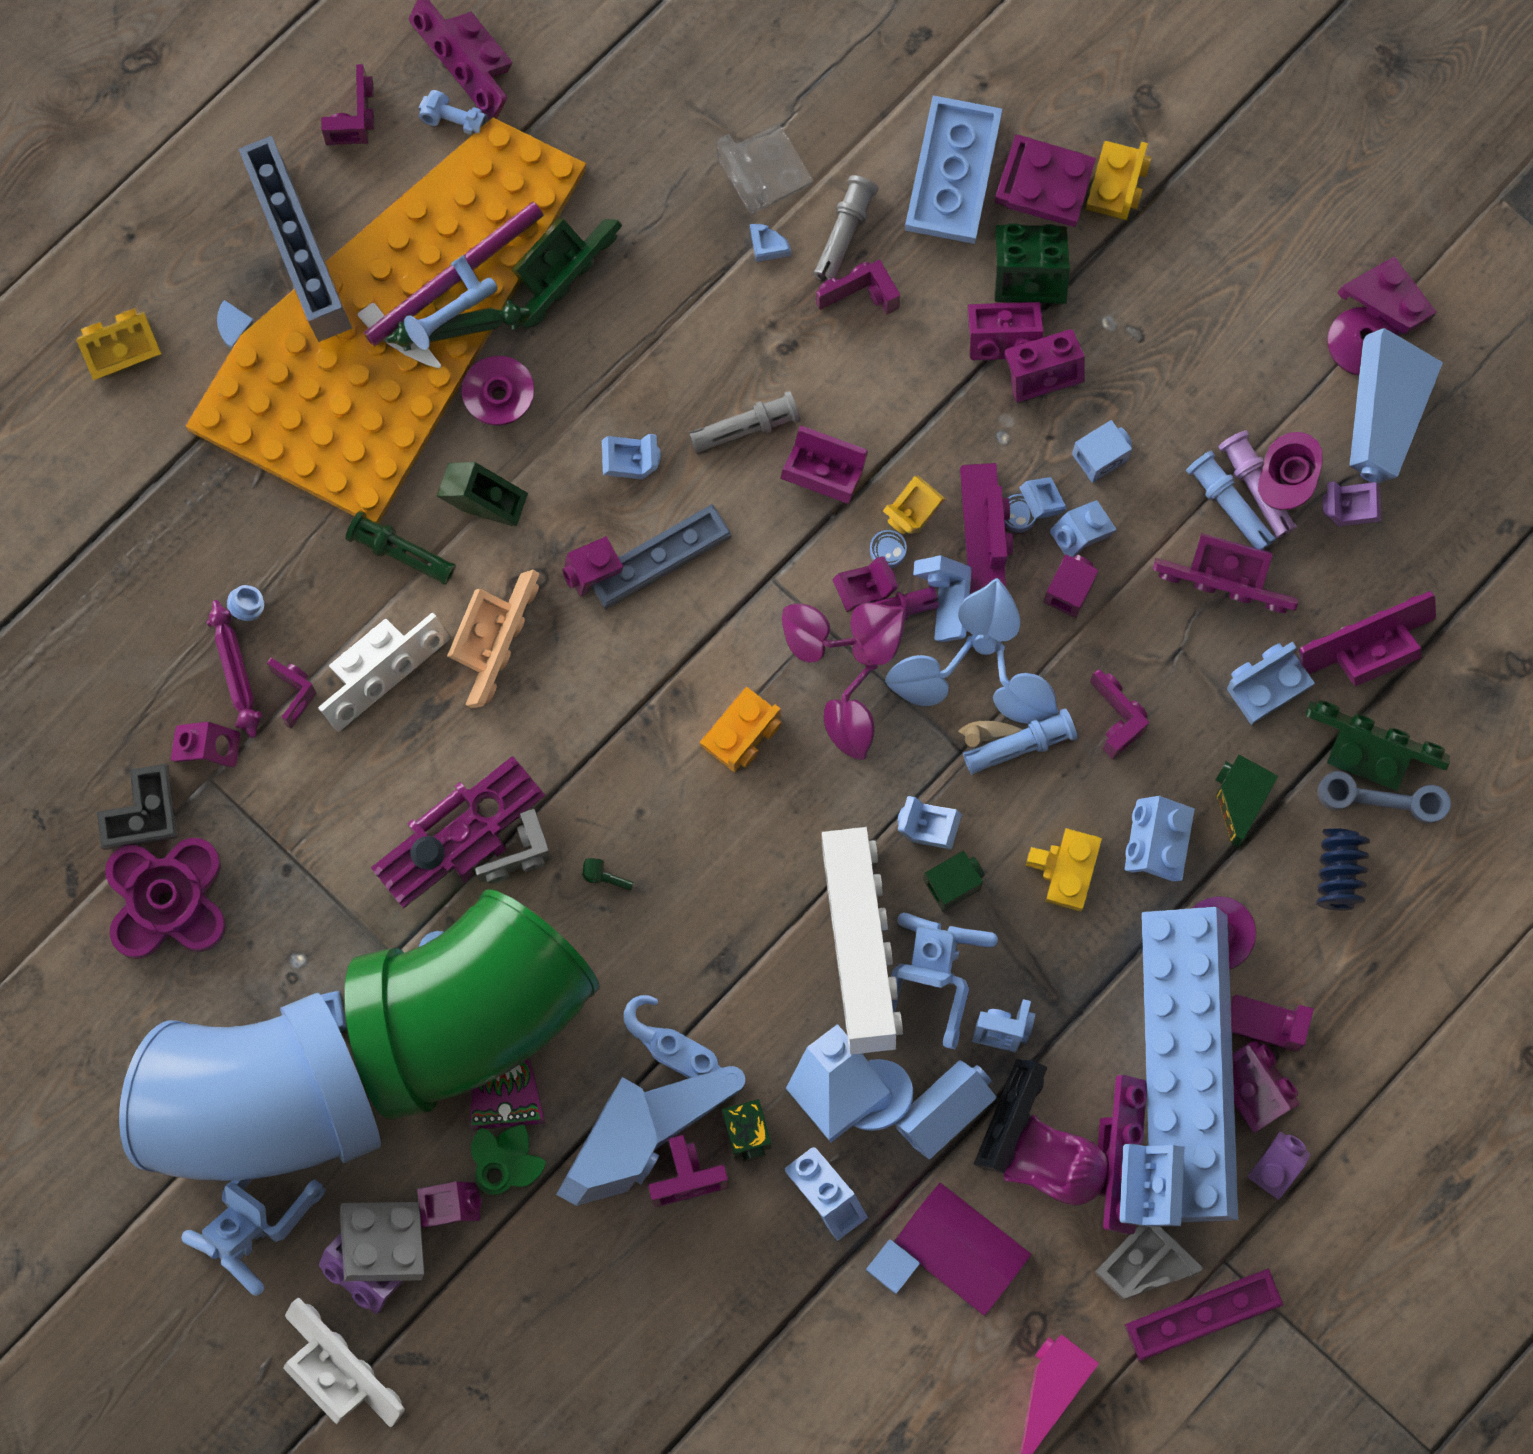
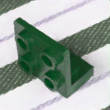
[994,223,1070,304]

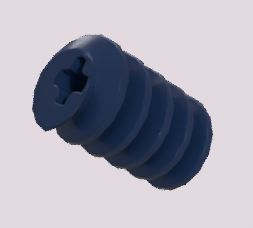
[1316,828,1370,911]

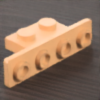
[447,570,539,708]

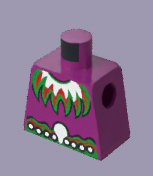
[469,1059,546,1130]

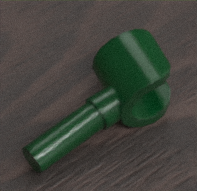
[582,858,634,891]

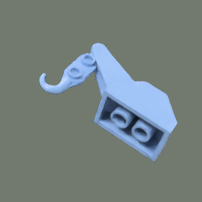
[556,995,745,1206]

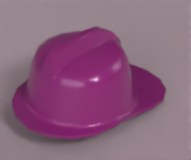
[1258,432,1323,510]

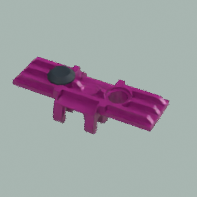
[371,756,546,909]

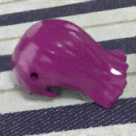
[1003,1115,1109,1206]

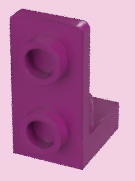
[321,64,374,145]
[816,259,901,314]
[1090,669,1150,760]
[1231,994,1314,1052]

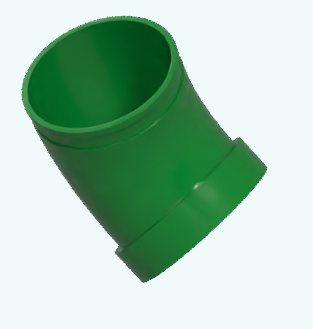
[345,889,600,1120]

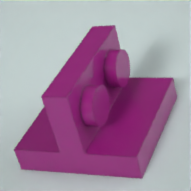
[648,1135,729,1208]

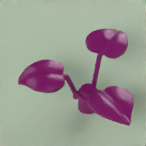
[782,602,905,760]

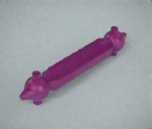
[207,600,262,738]

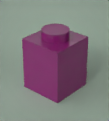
[1043,554,1099,618]

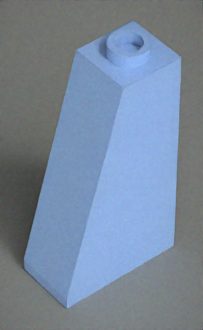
[1350,328,1443,483]

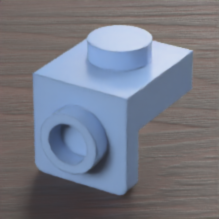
[602,434,661,480]
[1050,500,1117,557]
[898,796,962,850]

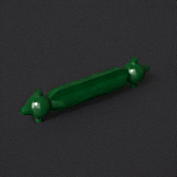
[386,300,530,351]

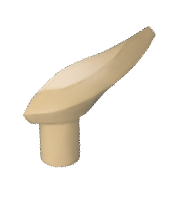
[959,721,1023,747]

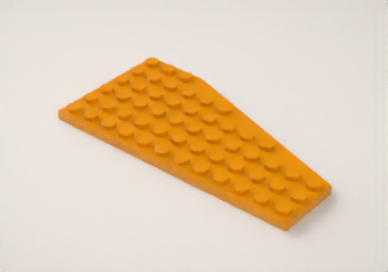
[186,117,587,524]

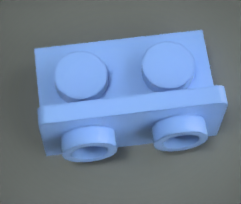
[1227,642,1315,725]
[972,999,1035,1053]

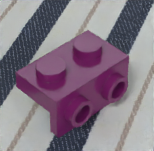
[780,426,868,504]

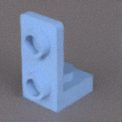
[913,555,972,643]
[785,1147,868,1241]

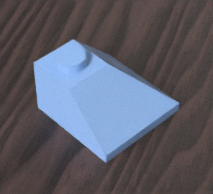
[786,1024,891,1143]

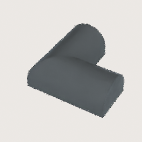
[97,763,178,850]

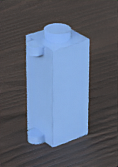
[895,1060,997,1160]

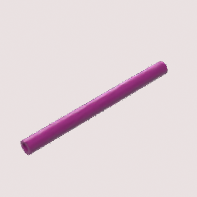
[363,202,544,347]

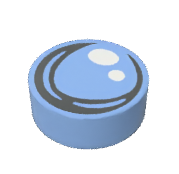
[1004,494,1036,533]
[870,530,907,568]

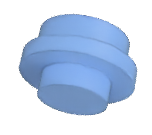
[227,585,264,621]

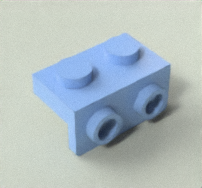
[1125,796,1195,881]
[1120,1144,1185,1227]

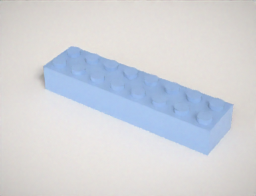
[1142,907,1238,1222]

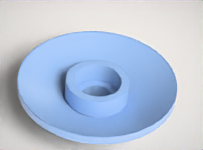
[853,1059,913,1131]

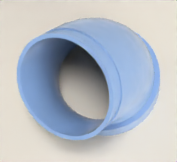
[119,993,381,1181]

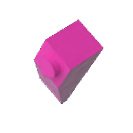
[1020,1334,1099,1454]

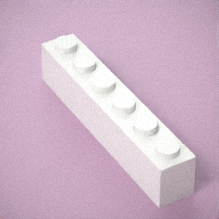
[822,827,903,1055]

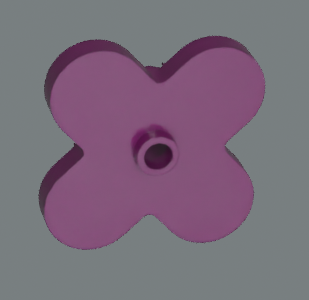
[105,838,226,959]

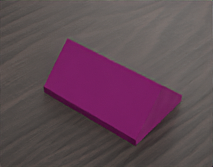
[894,1182,1032,1316]

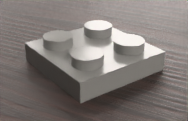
[340,1202,424,1282]

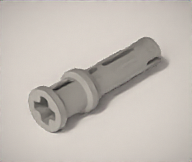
[813,175,879,282]
[689,391,801,454]

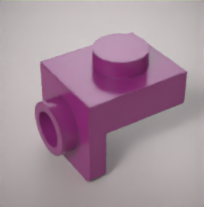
[562,536,623,597]
[832,556,898,612]

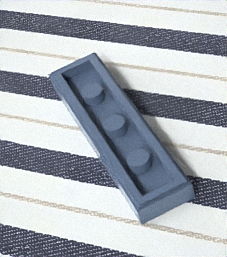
[591,504,731,610]

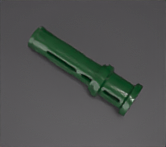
[345,511,456,585]

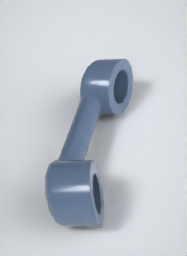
[1317,771,1451,824]

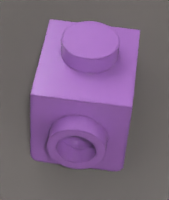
[1322,481,1381,527]
[1247,1132,1311,1200]

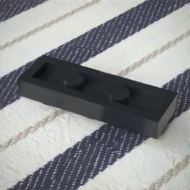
[974,1059,1048,1174]

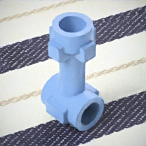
[419,90,487,135]

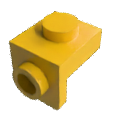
[883,475,946,534]

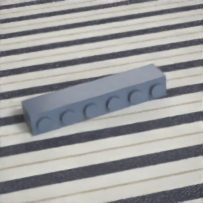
[238,135,352,342]

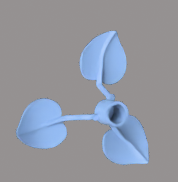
[885,578,1059,724]

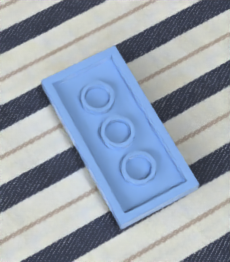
[905,95,1003,244]

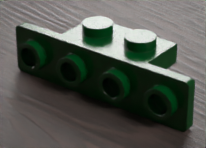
[511,219,622,328]
[1306,700,1450,791]

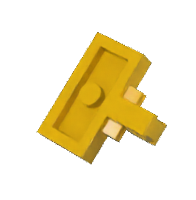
[1026,828,1102,912]

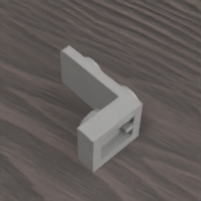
[475,809,551,884]

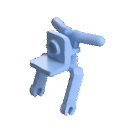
[891,913,998,1050]
[181,1179,326,1296]

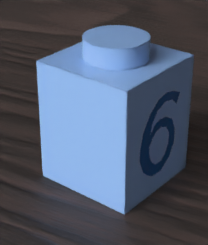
[1072,420,1132,483]

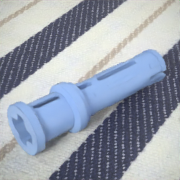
[1186,450,1276,550]
[963,708,1078,775]

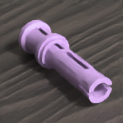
[1218,430,1297,539]

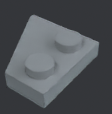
[1094,1225,1203,1300]

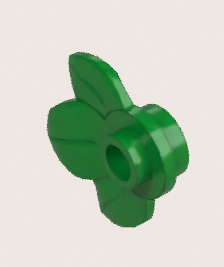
[471,1125,546,1196]

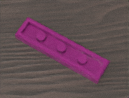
[1124,1268,1284,1362]

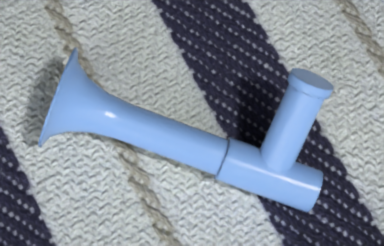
[404,255,498,350]

